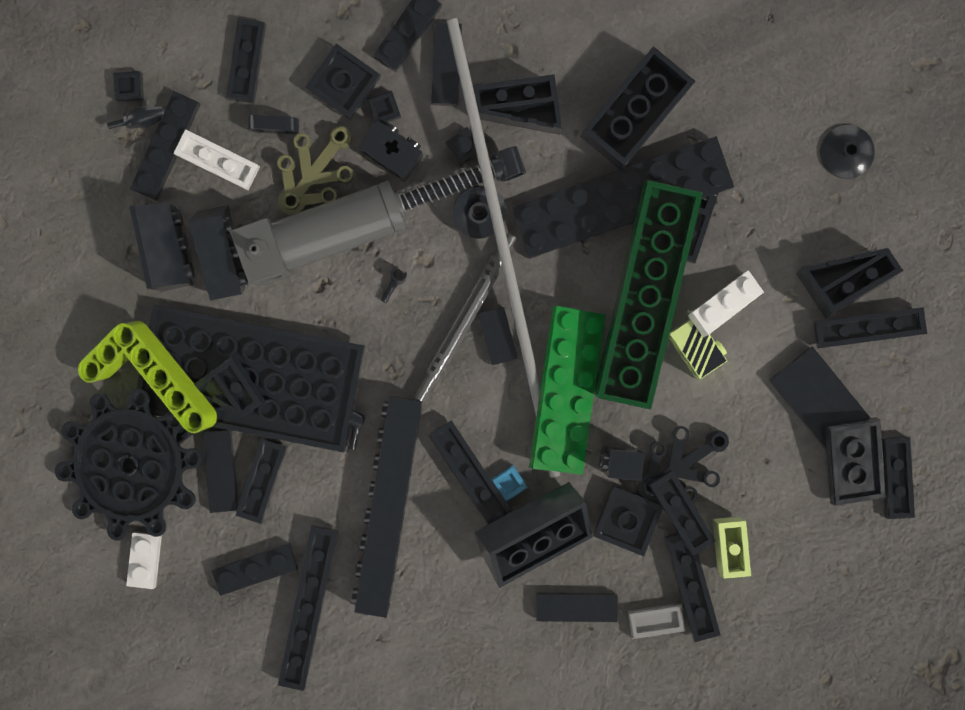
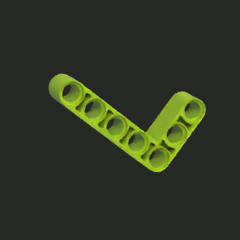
[78,321,217,433]

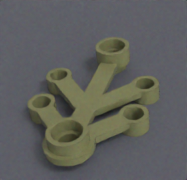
[277,126,354,215]

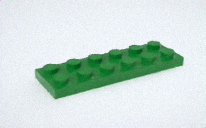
[529,306,606,475]

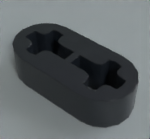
[248,115,299,134]

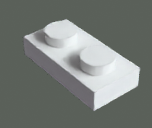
[126,531,162,589]

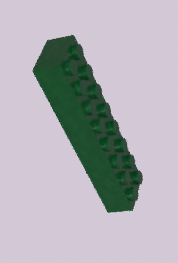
[594,180,703,410]

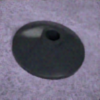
[820,125,875,179]
[452,185,506,239]

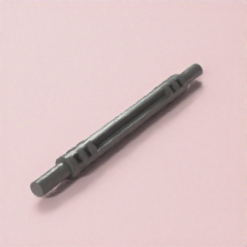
[414,233,517,402]

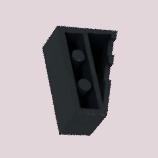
[473,74,562,135]
[796,248,903,319]

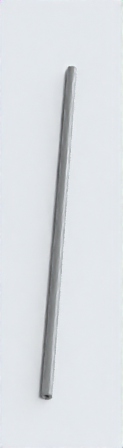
[447,18,560,478]

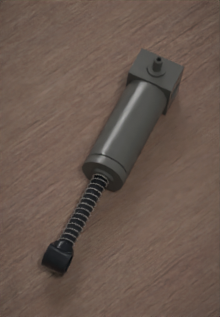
[230,146,526,287]

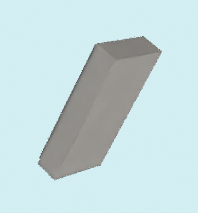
[627,603,686,639]

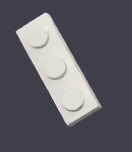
[174,129,260,191]
[688,270,764,337]

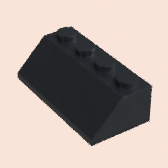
[474,482,593,588]

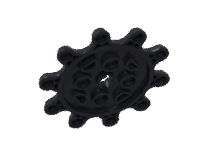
[54,389,203,541]

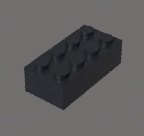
[580,46,696,170]

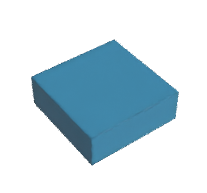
[491,465,528,502]

